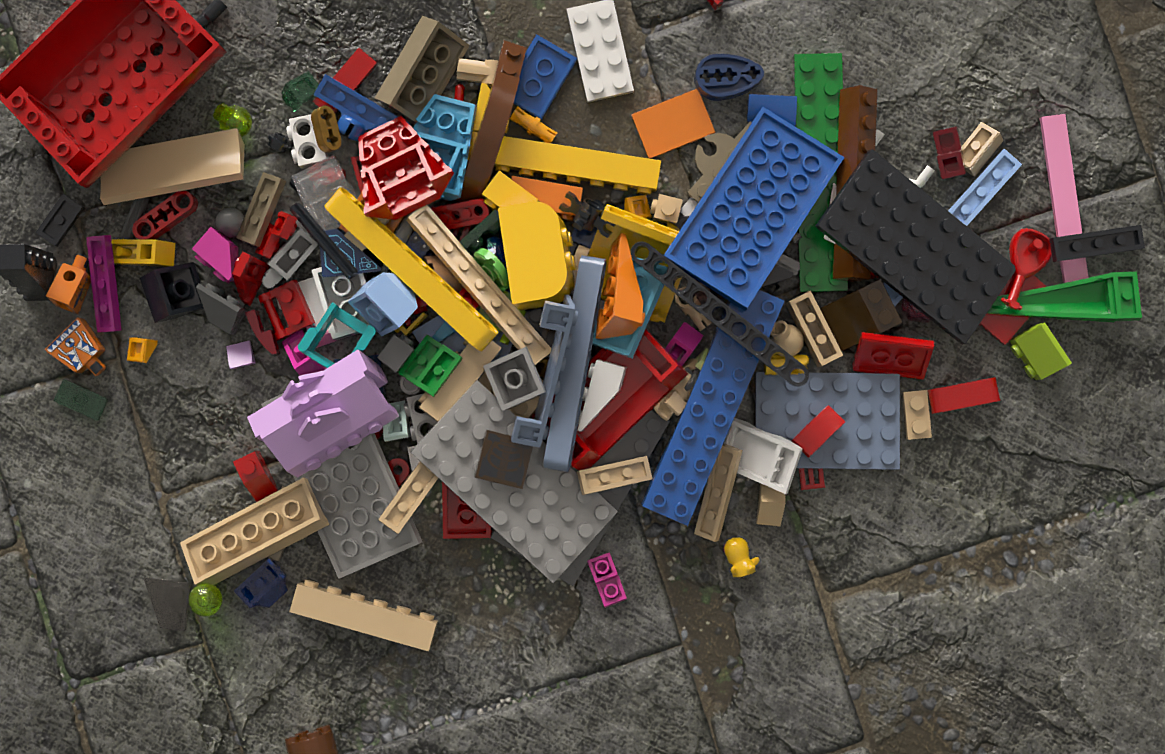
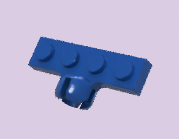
[314,74,409,141]

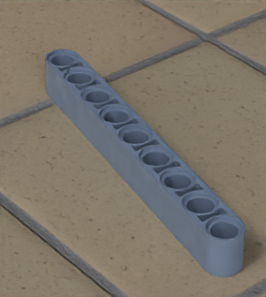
[544,255,606,472]

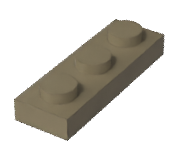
[236,172,286,247]

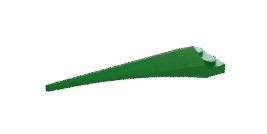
[987,272,1142,323]

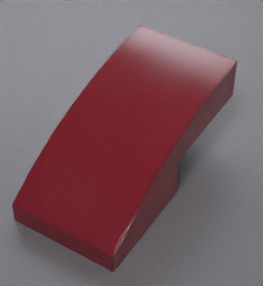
[933,126,966,179]
[245,310,281,355]

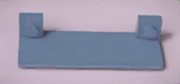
[511,294,578,447]

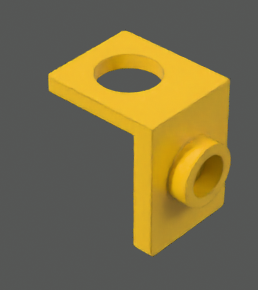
[394,312,428,336]

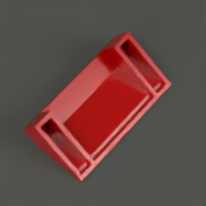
[531,329,688,471]

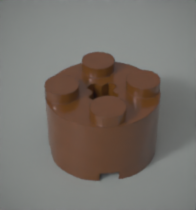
[285,725,338,754]

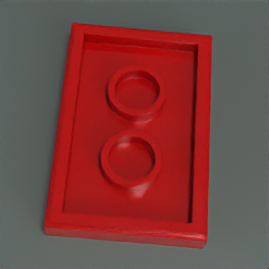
[980,274,1047,345]
[853,332,934,379]

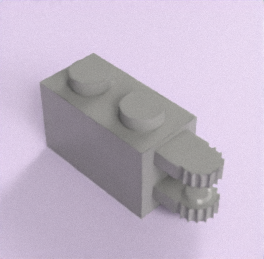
[262,228,318,288]

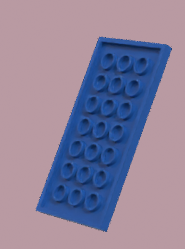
[664,107,844,311]

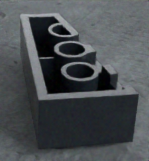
[0,244,57,301]

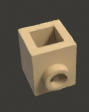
[650,194,683,225]

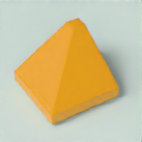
[624,195,652,219]
[127,337,158,363]

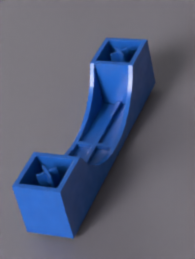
[641,290,784,526]

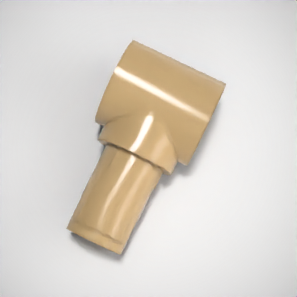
[674,287,712,331]

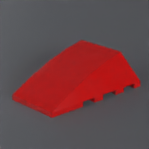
[358,116,454,220]

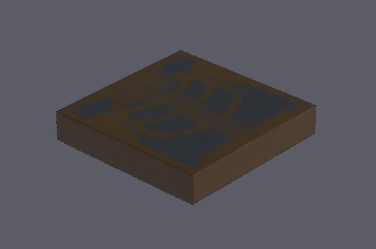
[474,430,533,489]

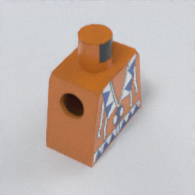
[45,317,106,376]

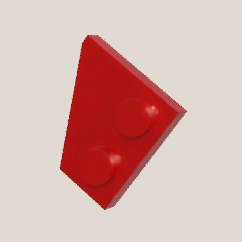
[232,251,270,306]

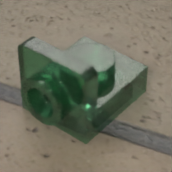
[281,71,319,112]

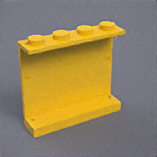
[588,204,682,323]

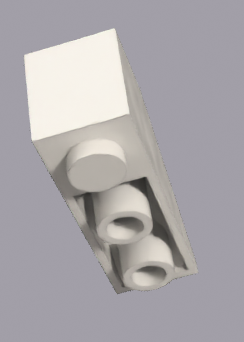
[577,360,627,431]

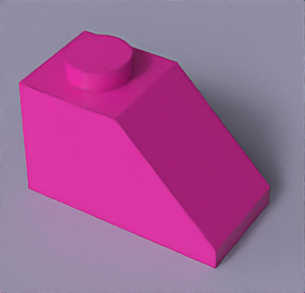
[665,322,704,366]
[282,330,326,375]

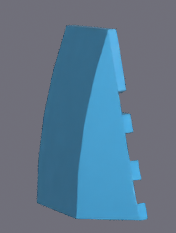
[413,94,477,202]

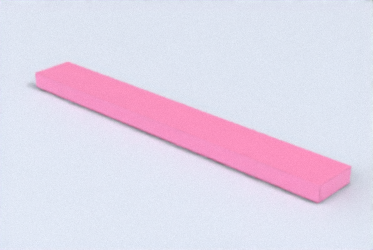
[1040,114,1089,283]

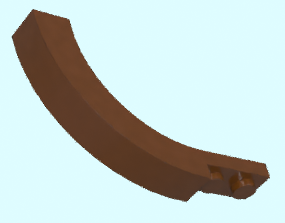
[456,40,527,207]

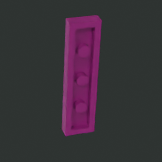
[86,235,122,332]

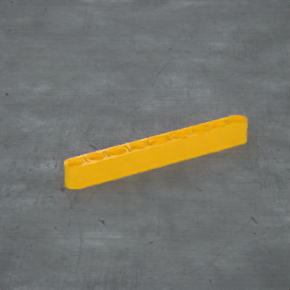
[324,187,498,352]

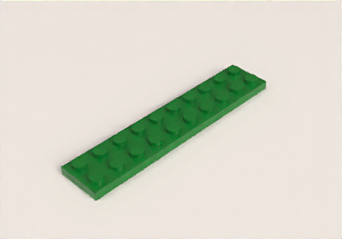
[793,53,848,292]

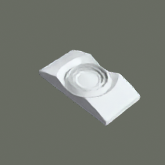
[724,418,803,494]

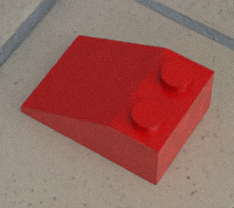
[442,482,491,539]

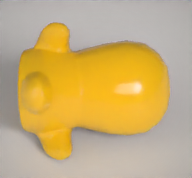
[724,537,760,577]

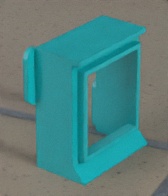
[298,302,377,368]

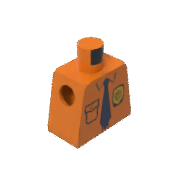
[46,255,91,314]

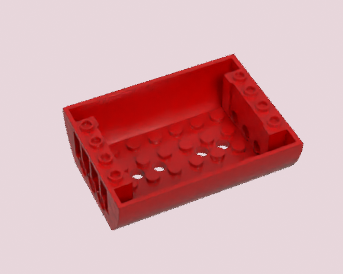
[0,0,227,188]

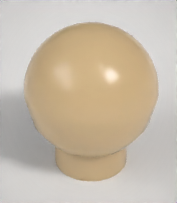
[771,321,804,357]

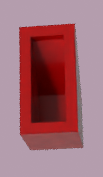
[233,451,279,502]

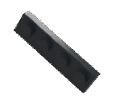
[1049,225,1145,262]

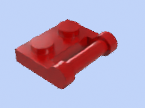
[258,280,315,341]

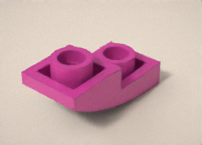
[587,552,627,608]

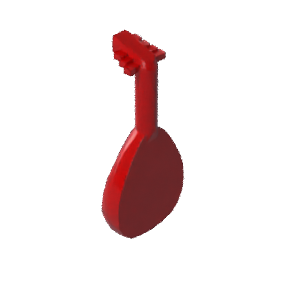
[1001,228,1052,310]

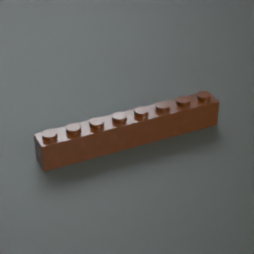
[833,85,877,282]

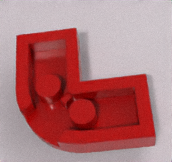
[255,211,297,259]

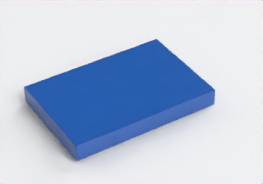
[513,34,577,121]

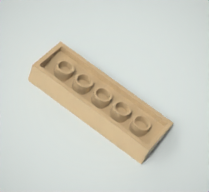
[100,128,245,205]
[180,477,330,589]

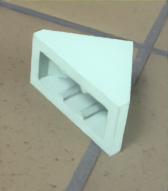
[383,400,411,441]

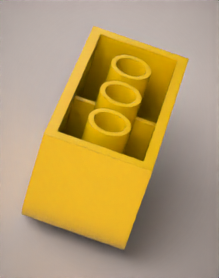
[498,202,577,311]

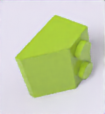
[1010,323,1072,380]

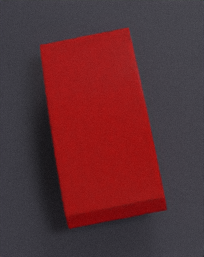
[792,405,845,458]

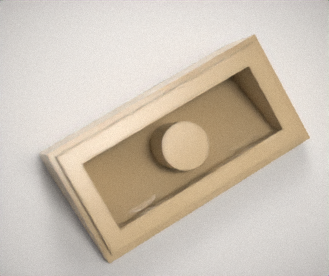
[962,122,1003,177]

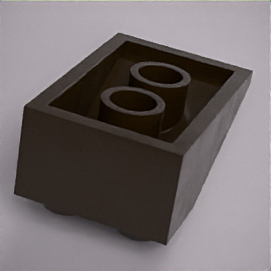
[820,279,902,351]

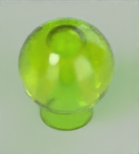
[213,103,252,138]
[189,583,222,617]

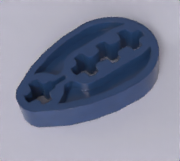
[694,54,764,101]

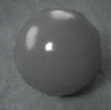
[215,207,245,237]

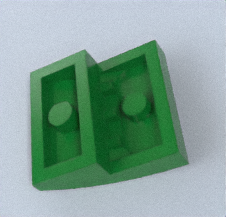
[398,334,463,397]

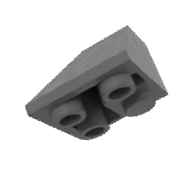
[196,283,248,335]

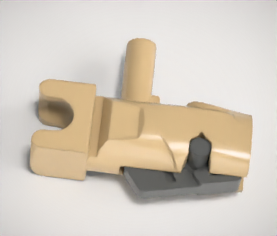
[654,358,700,421]

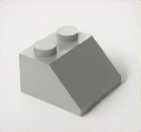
[483,347,546,411]

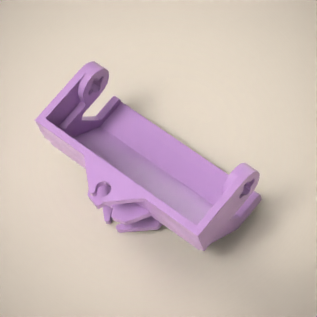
[247,350,399,478]

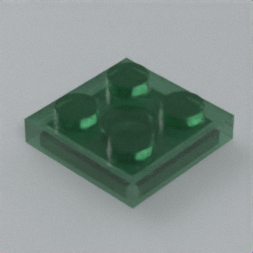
[459,209,501,253]

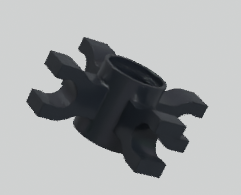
[559,191,616,238]

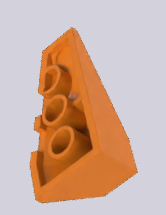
[596,233,645,339]

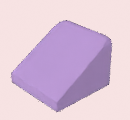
[226,340,256,369]

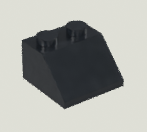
[140,262,204,323]

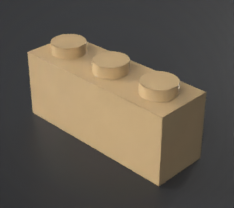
[786,291,843,368]

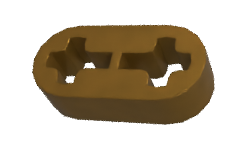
[311,106,342,153]

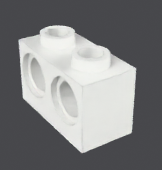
[287,115,330,169]

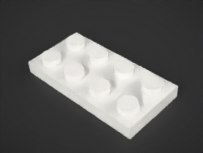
[567,0,634,103]

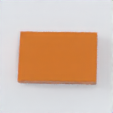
[631,89,715,159]

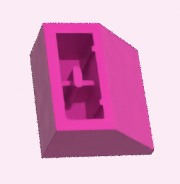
[192,227,239,284]

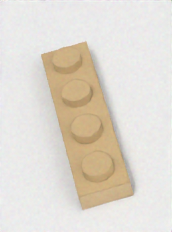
[694,443,743,542]

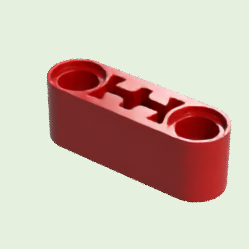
[132,190,198,240]
[927,377,1000,414]

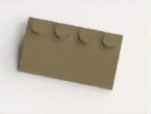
[375,16,470,124]

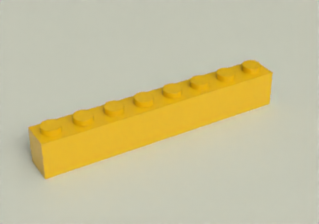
[467,131,661,195]

